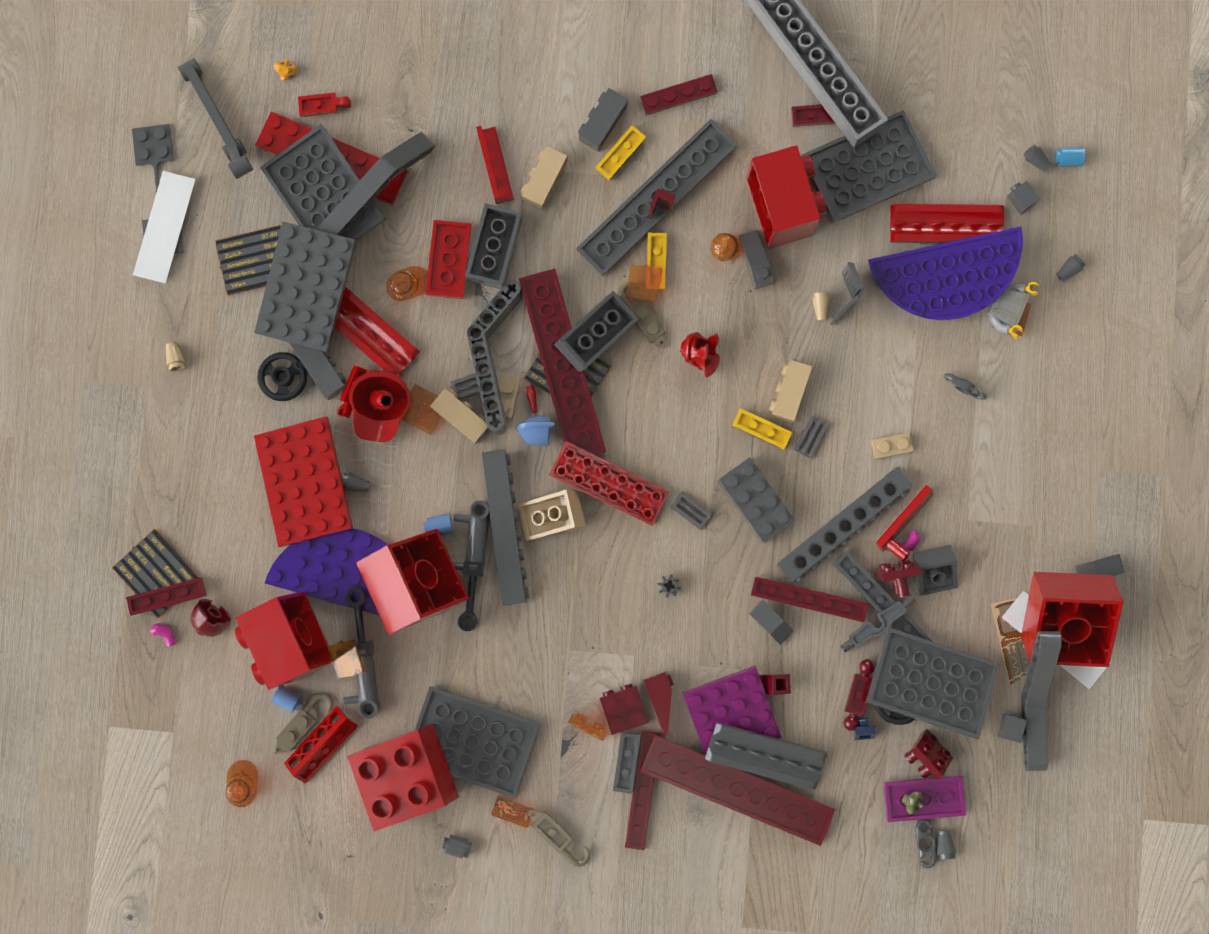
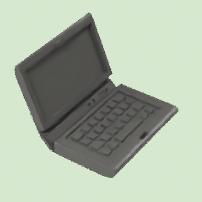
[830,262,864,325]

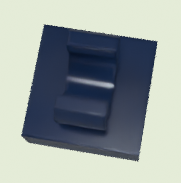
[854,718,876,740]

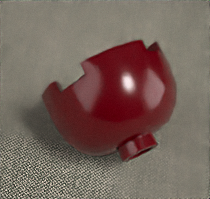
[191,599,231,637]

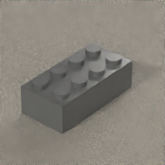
[465,203,523,289]
[554,291,639,373]
[717,457,795,543]

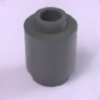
[442,834,472,859]

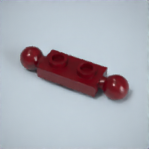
[843,659,875,731]

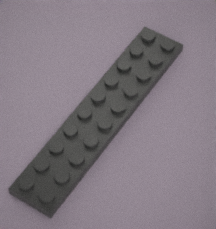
[576,119,738,277]

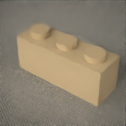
[520,146,568,210]
[769,359,812,423]
[429,388,488,443]

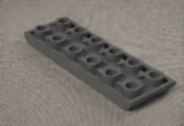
[705,722,828,789]

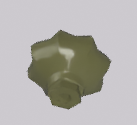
[902,792,924,814]

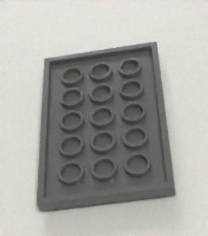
[801,110,937,223]
[260,124,386,240]
[254,222,357,352]
[866,627,999,739]
[415,686,540,798]

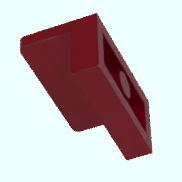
[649,188,676,220]

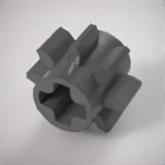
[657,574,681,598]

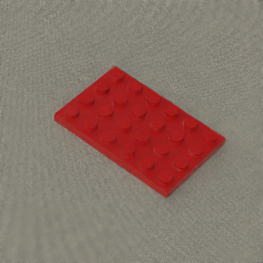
[254,416,353,547]

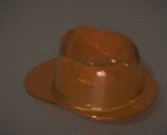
[386,266,428,301]
[225,760,258,807]

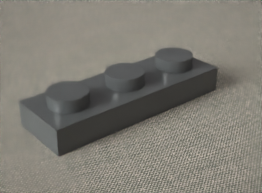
[613,732,641,794]

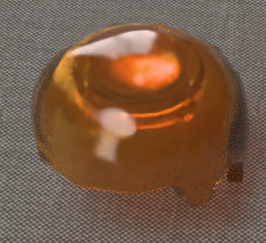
[710,233,741,262]

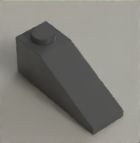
[738,230,774,290]

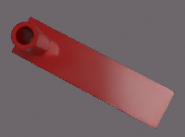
[876,485,933,561]

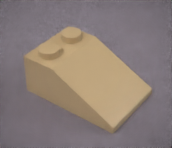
[518,490,586,541]

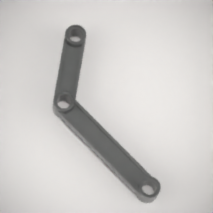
[177,58,254,179]

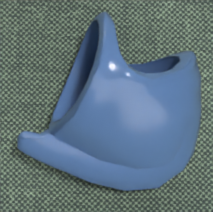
[517,416,555,446]

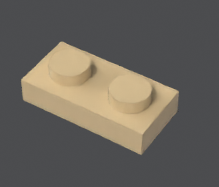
[494,377,520,419]
[871,433,913,459]

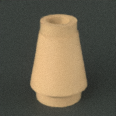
[812,292,831,320]
[166,342,186,372]

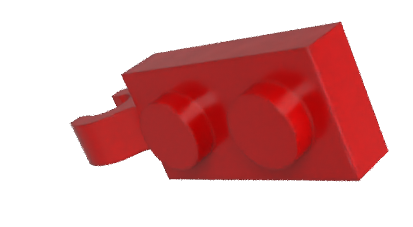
[298,92,351,117]
[337,365,367,418]

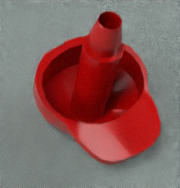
[349,369,411,443]

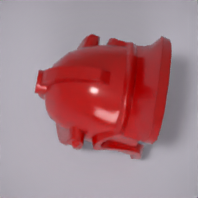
[680,332,720,377]

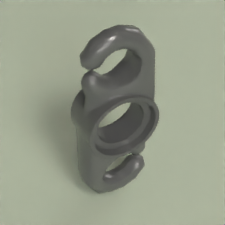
[944,373,987,400]
[915,819,936,868]

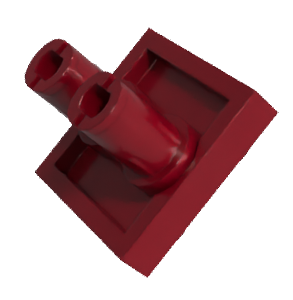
[874,559,921,597]
[905,729,953,780]

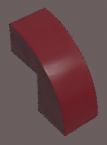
[759,674,791,695]

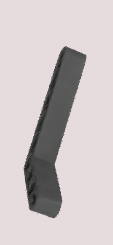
[316,132,435,236]
[467,280,523,435]
[1021,631,1062,771]

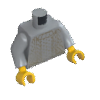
[986,282,1040,340]

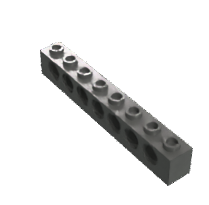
[776,467,912,583]

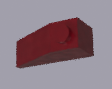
[643,671,674,736]

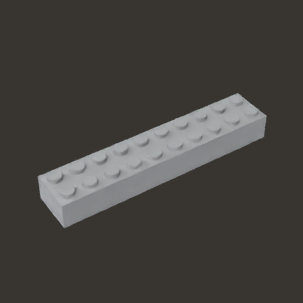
[745,0,888,148]

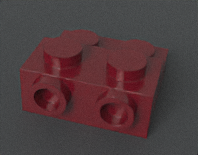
[600,683,648,735]

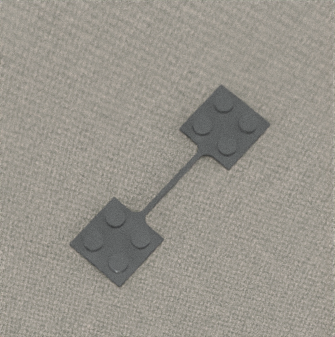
[132,124,184,254]

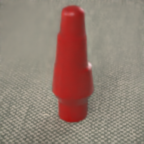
[526,385,537,414]

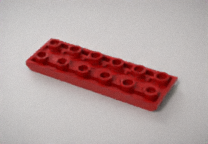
[890,204,1004,243]
[335,287,420,375]
[549,441,669,526]

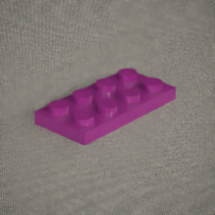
[883,775,966,822]

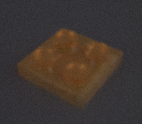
[568,712,607,741]

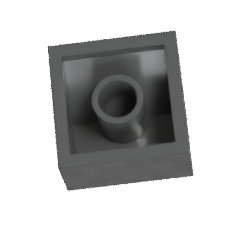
[913,545,958,596]

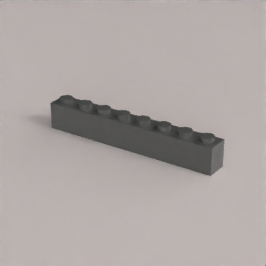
[482,450,529,606]

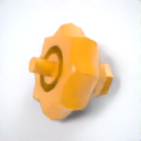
[274,59,298,80]

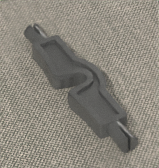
[841,595,916,652]

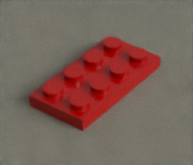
[425,220,472,299]

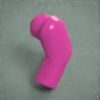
[899,530,921,551]
[150,623,176,647]

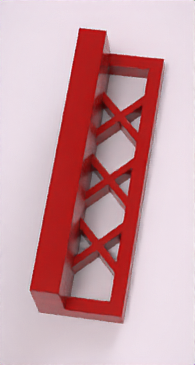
[476,126,514,204]
[284,706,358,784]

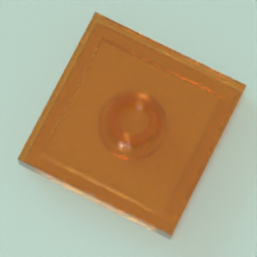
[399,384,441,435]

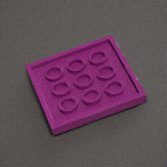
[682,666,782,756]

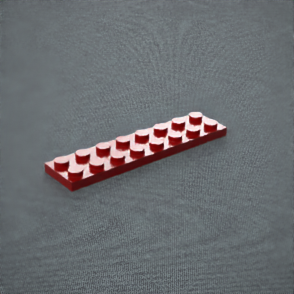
[255,111,408,206]

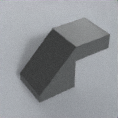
[1075,554,1125,576]
[749,600,793,645]

